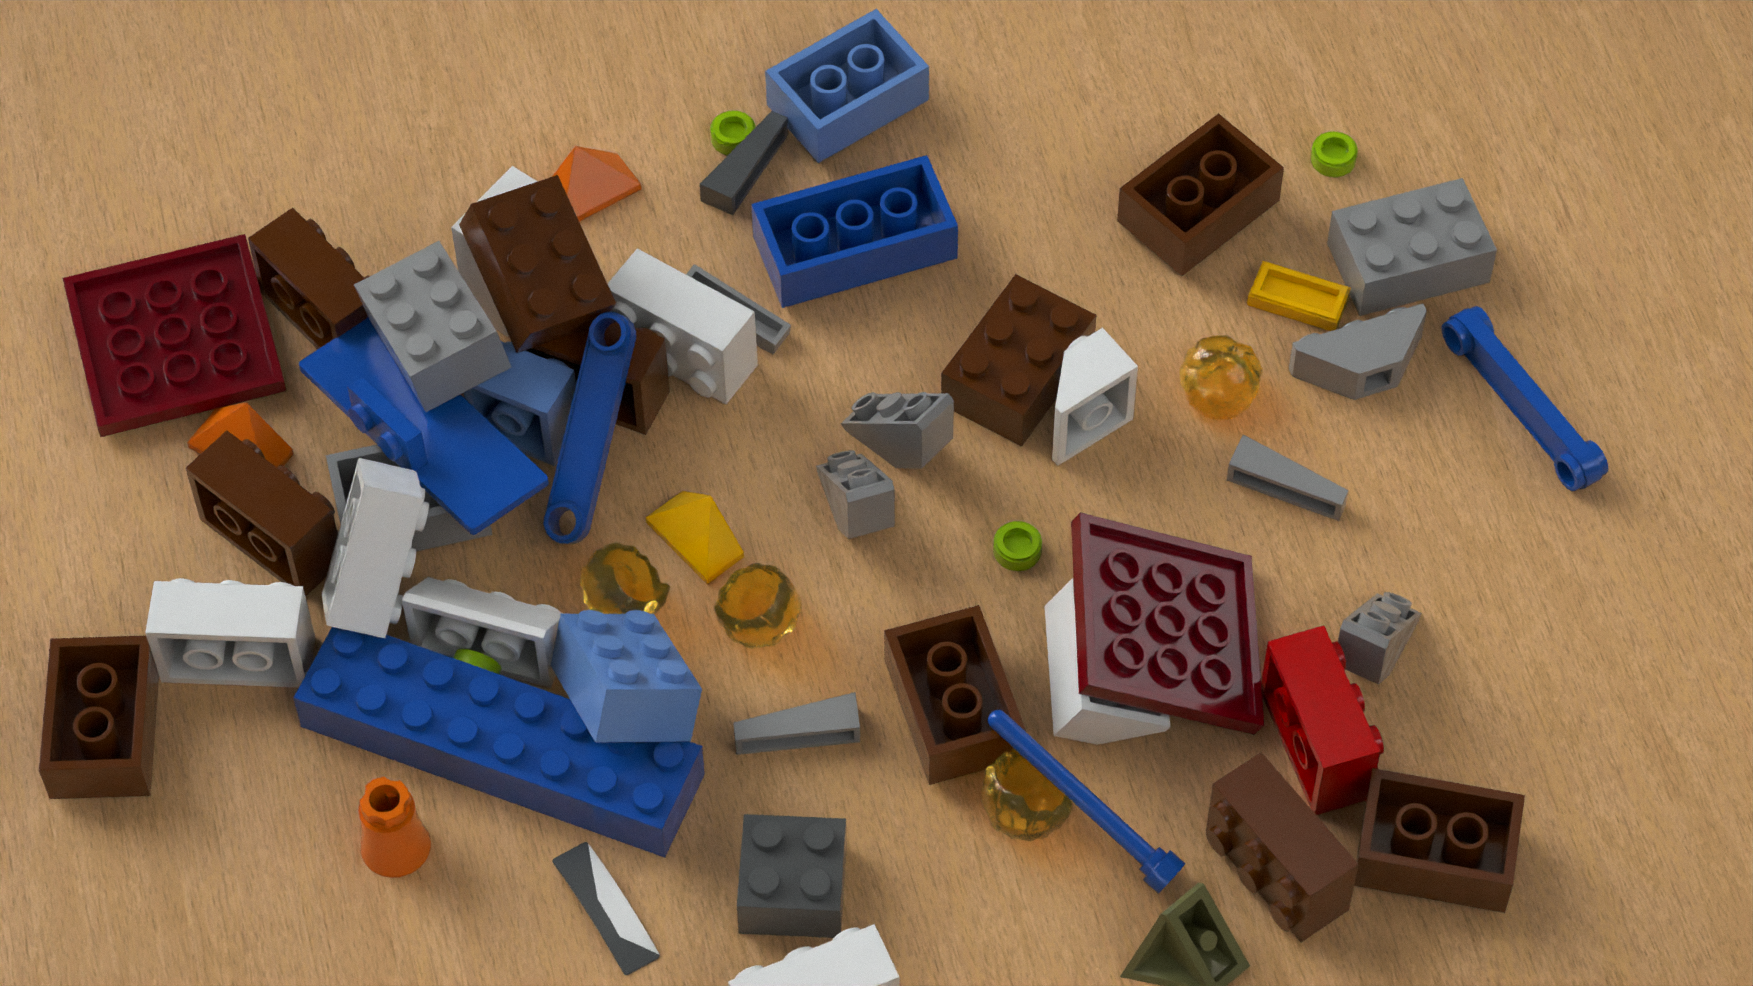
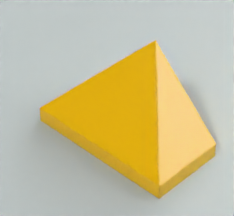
[645,491,744,584]

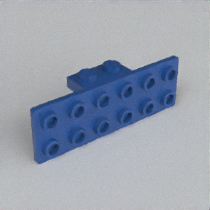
[299,318,549,535]

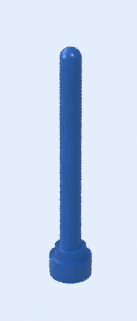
[988,710,1186,894]

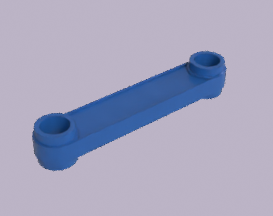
[1442,306,1608,491]
[543,312,636,545]

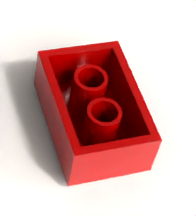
[1261,625,1384,815]

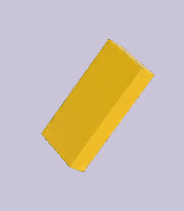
[1247,261,1351,331]

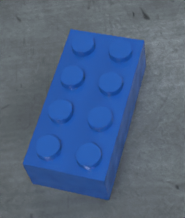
[751,155,958,308]

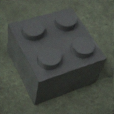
[737,814,847,938]

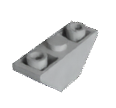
[1289,303,1427,400]
[841,392,954,469]
[816,450,895,539]
[1338,592,1422,684]

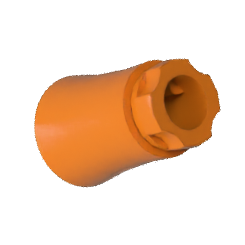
[359,777,431,878]

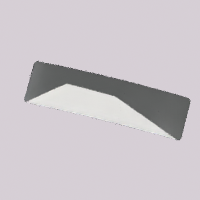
[552,842,660,975]

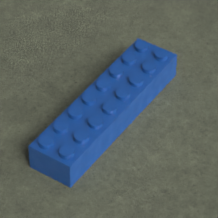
[293,627,705,858]

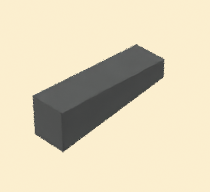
[699,111,788,215]

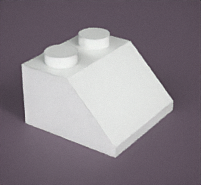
[1052,328,1138,466]

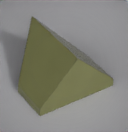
[1120,883,1250,986]

